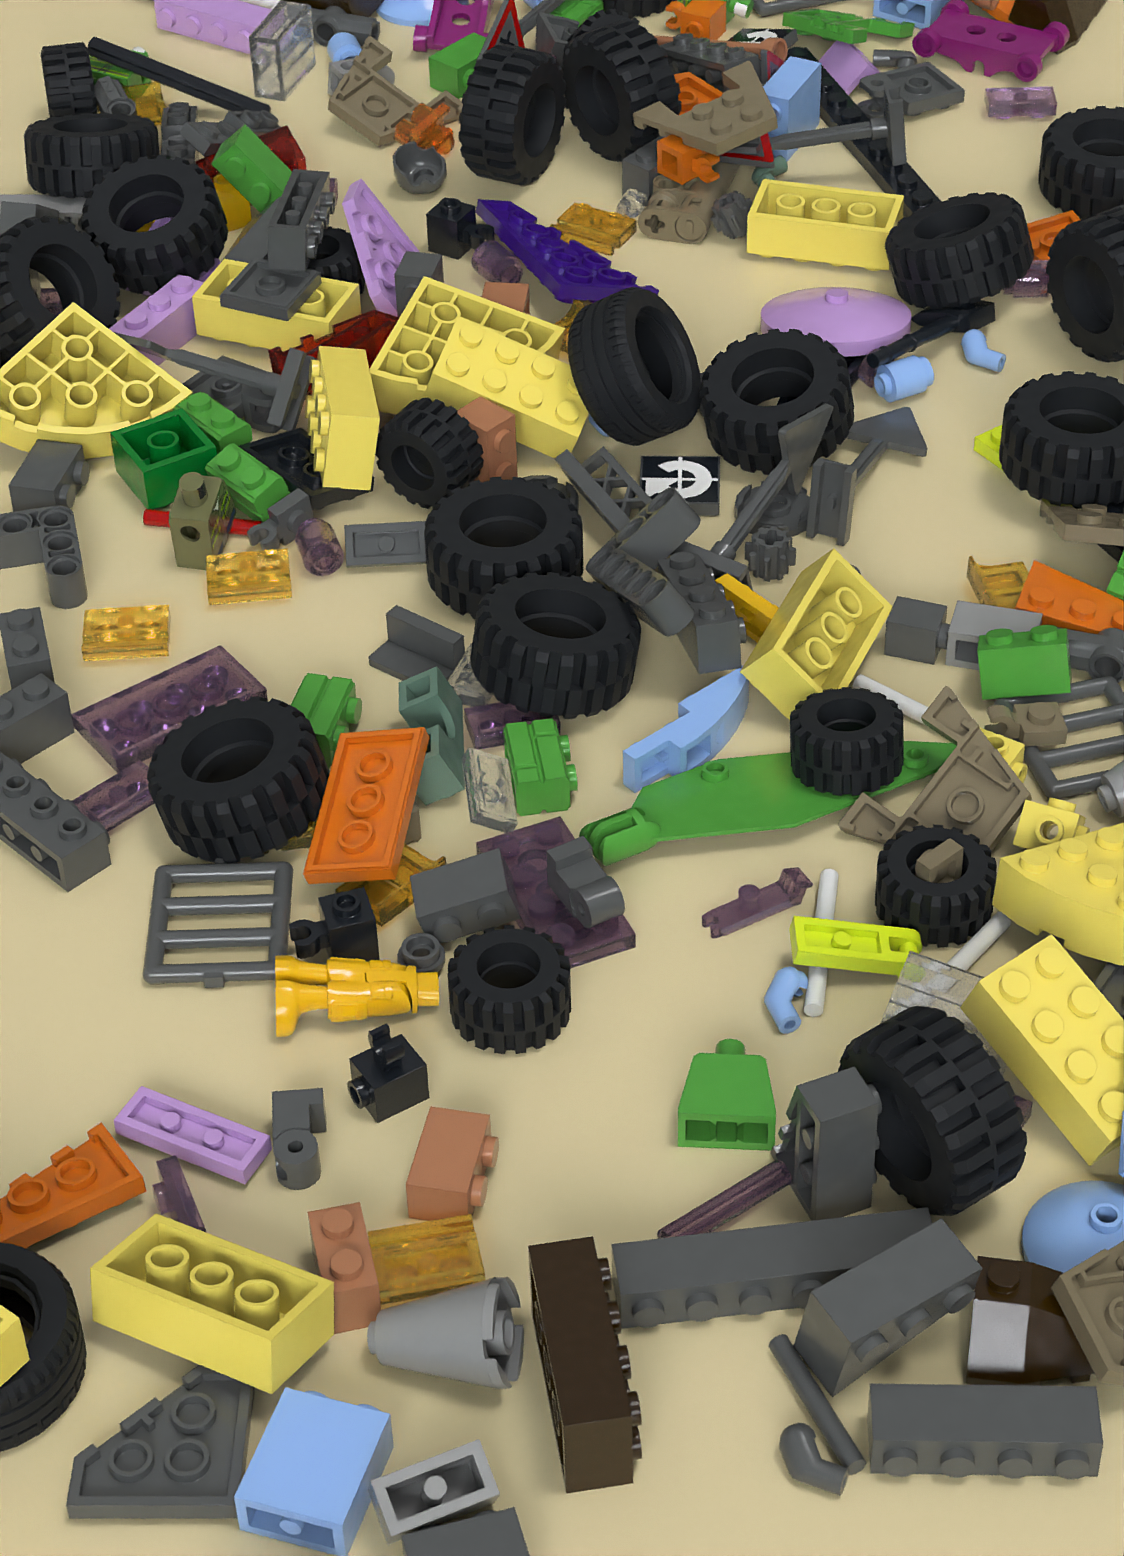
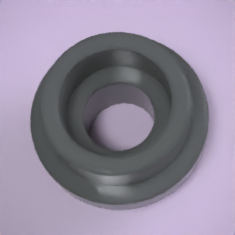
[397,933,445,973]

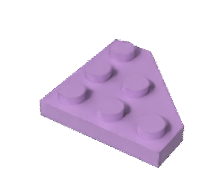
[342,178,420,326]

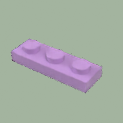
[114,1086,272,1184]

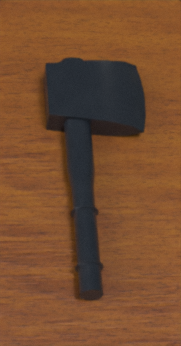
[867,300,995,368]

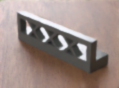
[555,446,652,534]

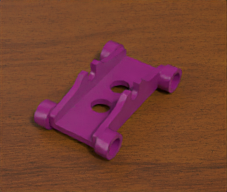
[413,0,494,52]
[912,0,1070,82]

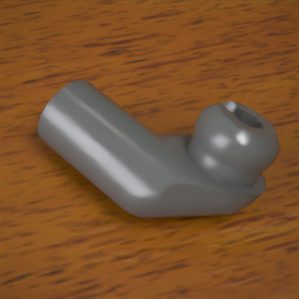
[873,49,917,68]
[779,1423,849,1496]

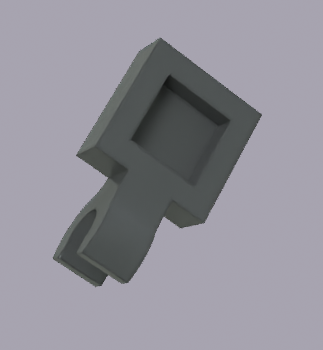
[247,488,316,556]

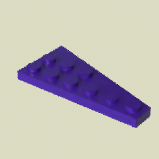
[476,199,659,304]

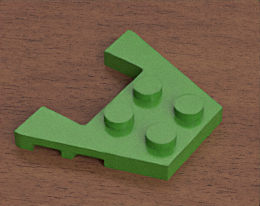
[782,9,915,44]

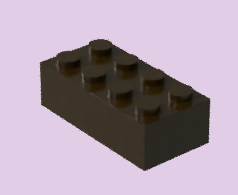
[528,1236,642,1494]

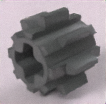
[710,191,753,239]
[745,526,796,582]

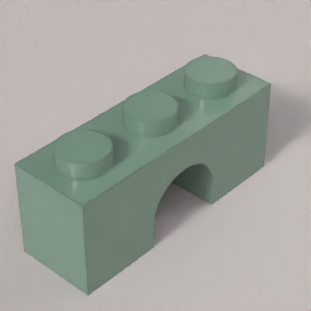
[399,666,465,806]

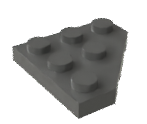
[66,1365,255,1519]

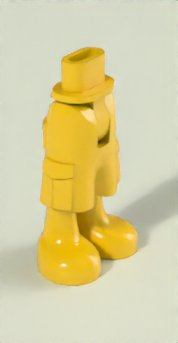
[275,955,439,1037]

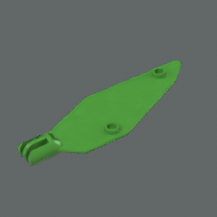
[579,741,956,866]

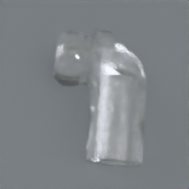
[616,189,647,218]

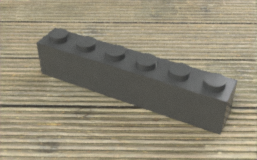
[611,1207,932,1329]

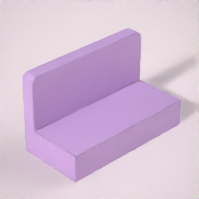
[819,40,881,95]

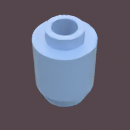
[327,32,362,62]
[874,355,934,402]

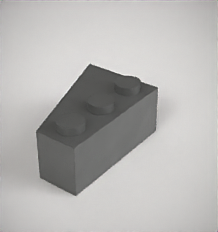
[770,1066,882,1221]
[794,1218,982,1397]

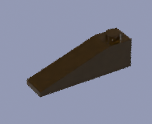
[1008,0,1107,54]
[966,1256,1095,1386]

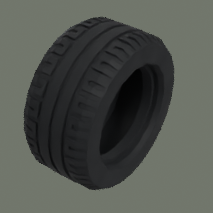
[567,287,701,446]
[0,1243,87,1452]

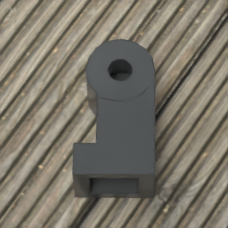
[546,836,625,929]
[272,1088,327,1190]

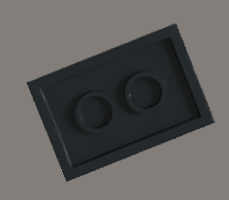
[239,428,374,510]

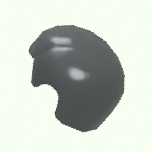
[393,141,447,194]

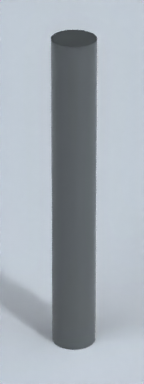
[769,1334,866,1475]

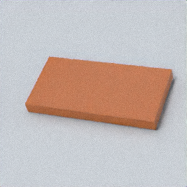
[303,727,430,884]

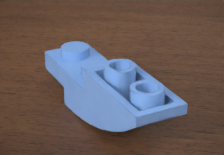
[623,665,749,793]

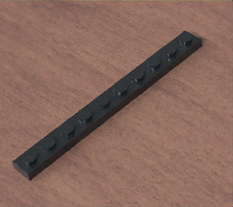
[785,47,942,218]

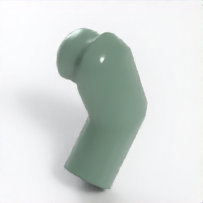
[751,156,788,188]

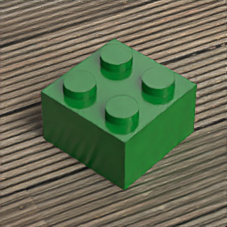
[110,408,217,510]

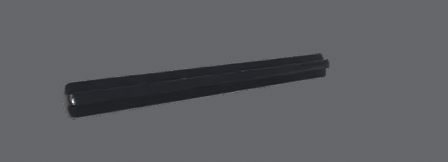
[87,37,271,112]

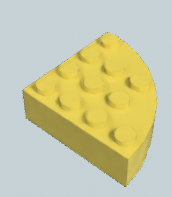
[370,276,565,415]
[0,302,193,459]
[992,822,1124,966]

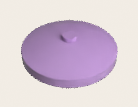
[761,287,911,357]

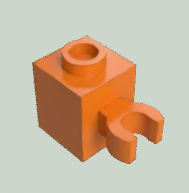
[666,0,726,40]
[657,134,720,185]

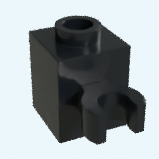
[426,197,495,260]
[289,887,380,962]
[347,1023,429,1123]

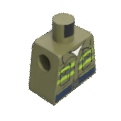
[169,472,237,571]

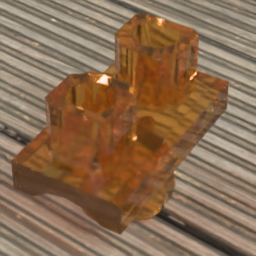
[393,102,455,155]

